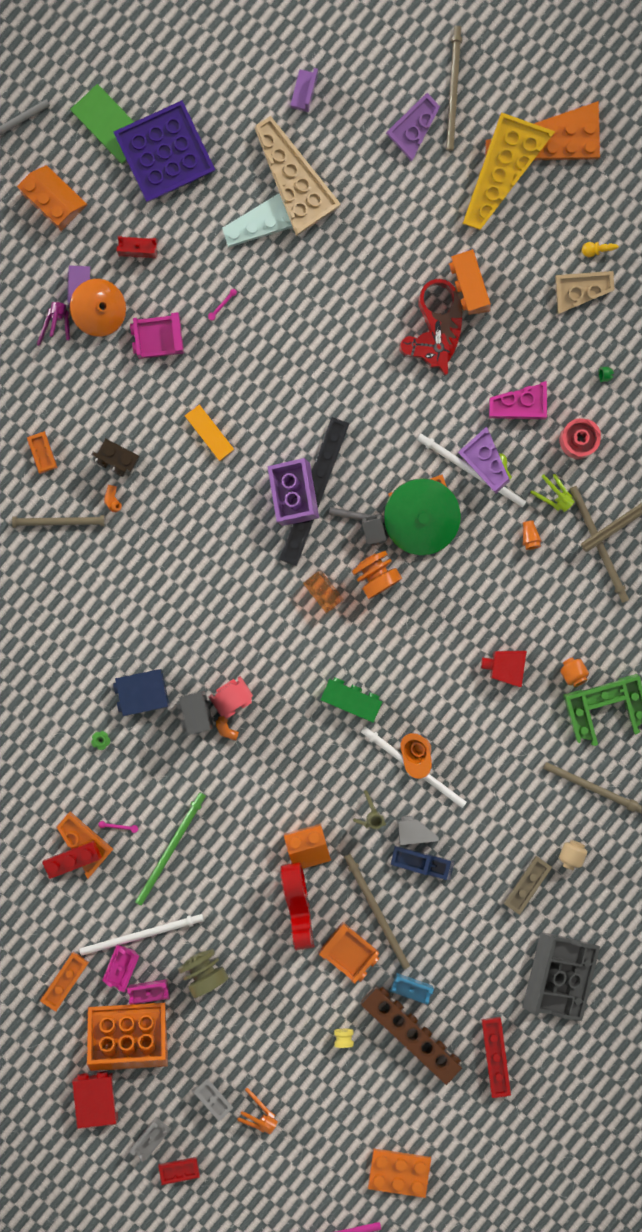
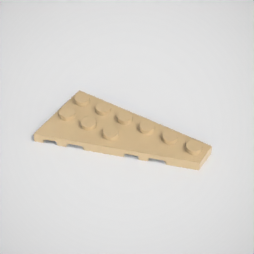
[255,116,341,236]

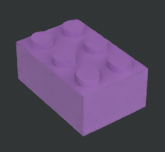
[268,458,319,526]

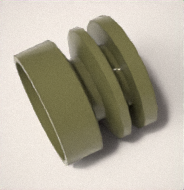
[178,948,229,998]

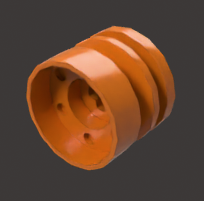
[352,551,402,599]

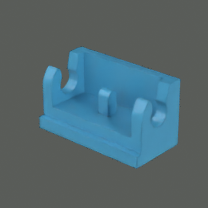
[390,973,434,1004]

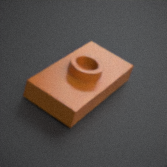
[27,431,58,474]

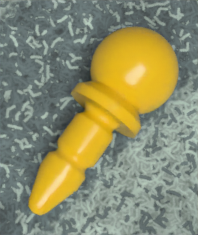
[582,242,619,257]

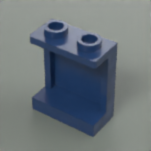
[113,669,170,716]

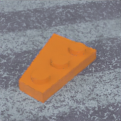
[57,812,114,879]

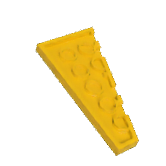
[462,112,555,230]

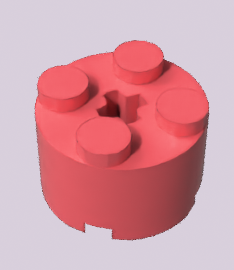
[559,418,601,460]
[208,676,253,719]

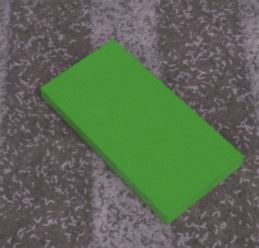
[70,84,134,165]

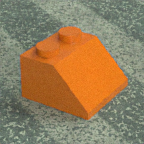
[284,824,331,869]

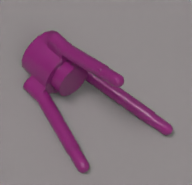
[37,302,70,346]

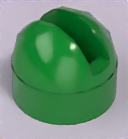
[599,367,614,382]

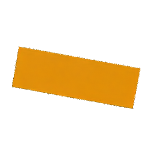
[185,404,235,461]

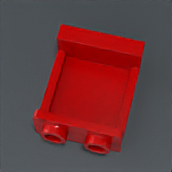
[72,1071,118,1129]

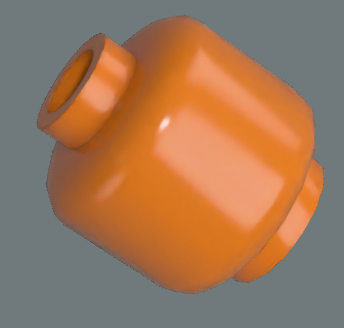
[560,657,589,687]

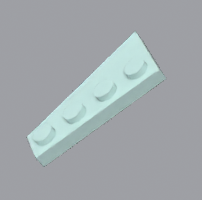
[222,193,293,248]

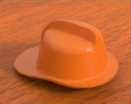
[400,733,432,779]

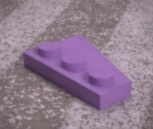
[386,93,440,161]

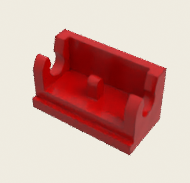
[116,236,158,258]

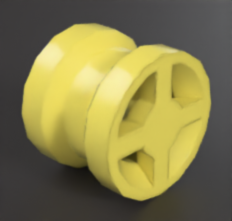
[334,1028,354,1048]

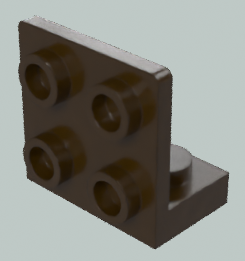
[91,438,140,477]

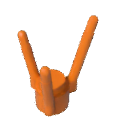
[237,1088,278,1135]

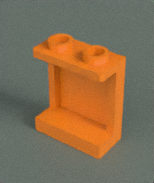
[319,922,379,984]

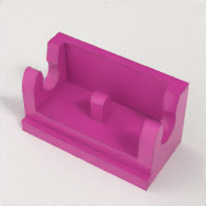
[102,945,139,992]
[127,979,170,1005]

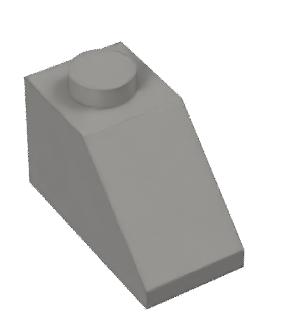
[397,816,439,845]

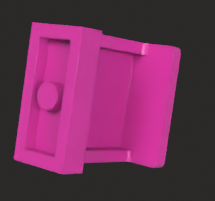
[130,312,184,359]

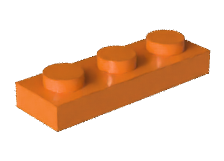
[40,951,89,1012]

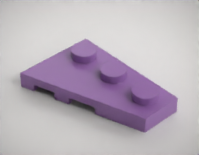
[458,427,510,493]

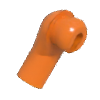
[104,484,122,512]
[216,716,239,741]

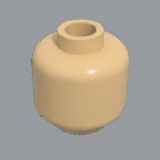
[559,840,587,870]

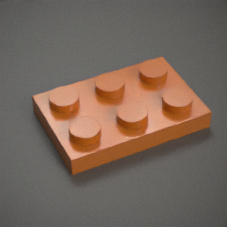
[368,1148,431,1198]

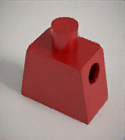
[480,651,527,687]

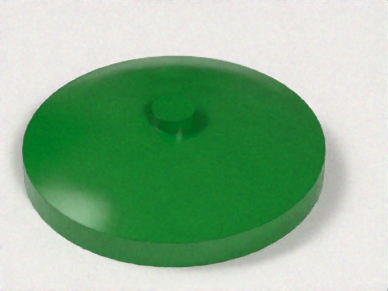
[384,478,461,555]

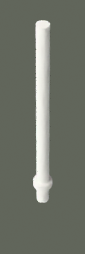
[417,434,526,508]
[361,726,467,808]
[80,914,204,956]

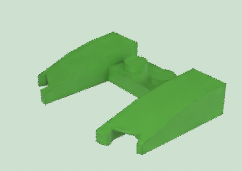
[563,674,642,746]

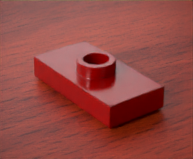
[158,1157,200,1185]

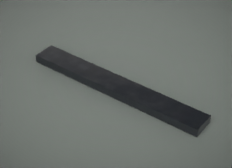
[279,417,350,566]

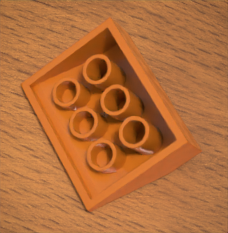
[87,1003,168,1071]

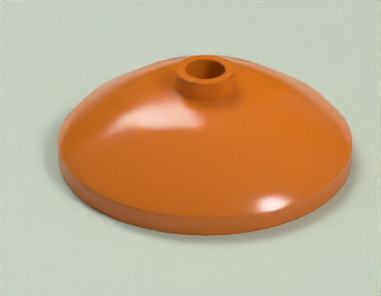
[70,279,126,337]

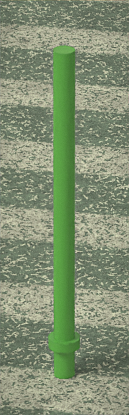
[135,792,206,906]

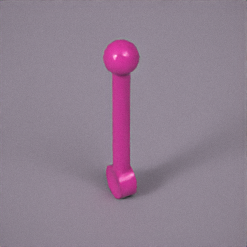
[208,289,237,321]
[98,821,139,833]

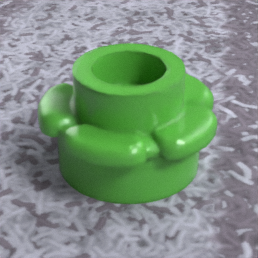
[91,731,110,750]

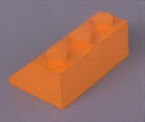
[17,165,87,231]
[449,249,491,315]

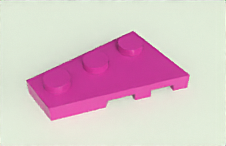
[489,381,547,420]

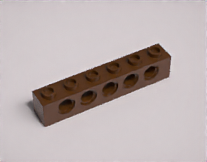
[361,985,462,1086]

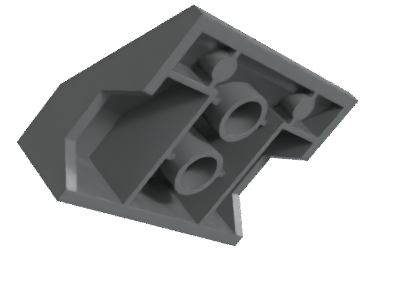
[522,932,600,1021]

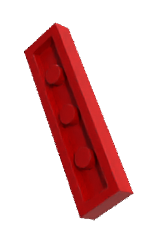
[481,1017,511,1098]

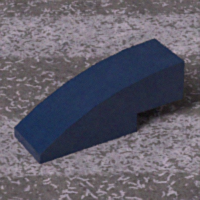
[390,846,455,880]

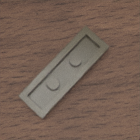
[503,856,552,915]

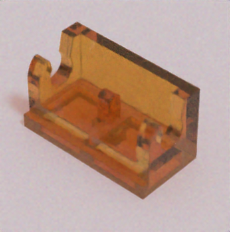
[303,570,344,613]

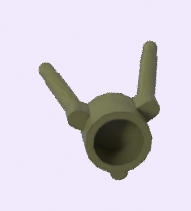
[353,790,386,829]

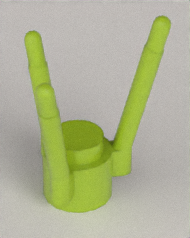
[530,474,575,512]

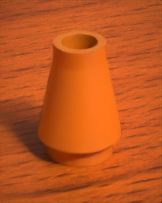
[522,520,542,550]

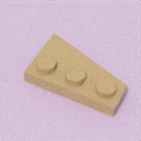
[555,271,614,314]

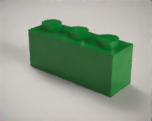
[320,677,382,723]

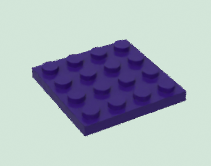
[113,100,215,203]

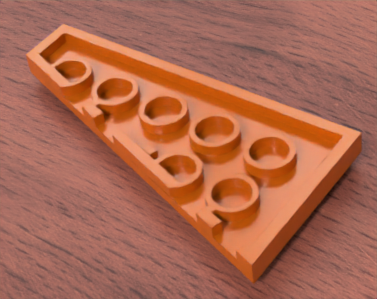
[485,101,600,160]

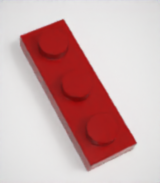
[42,840,102,879]

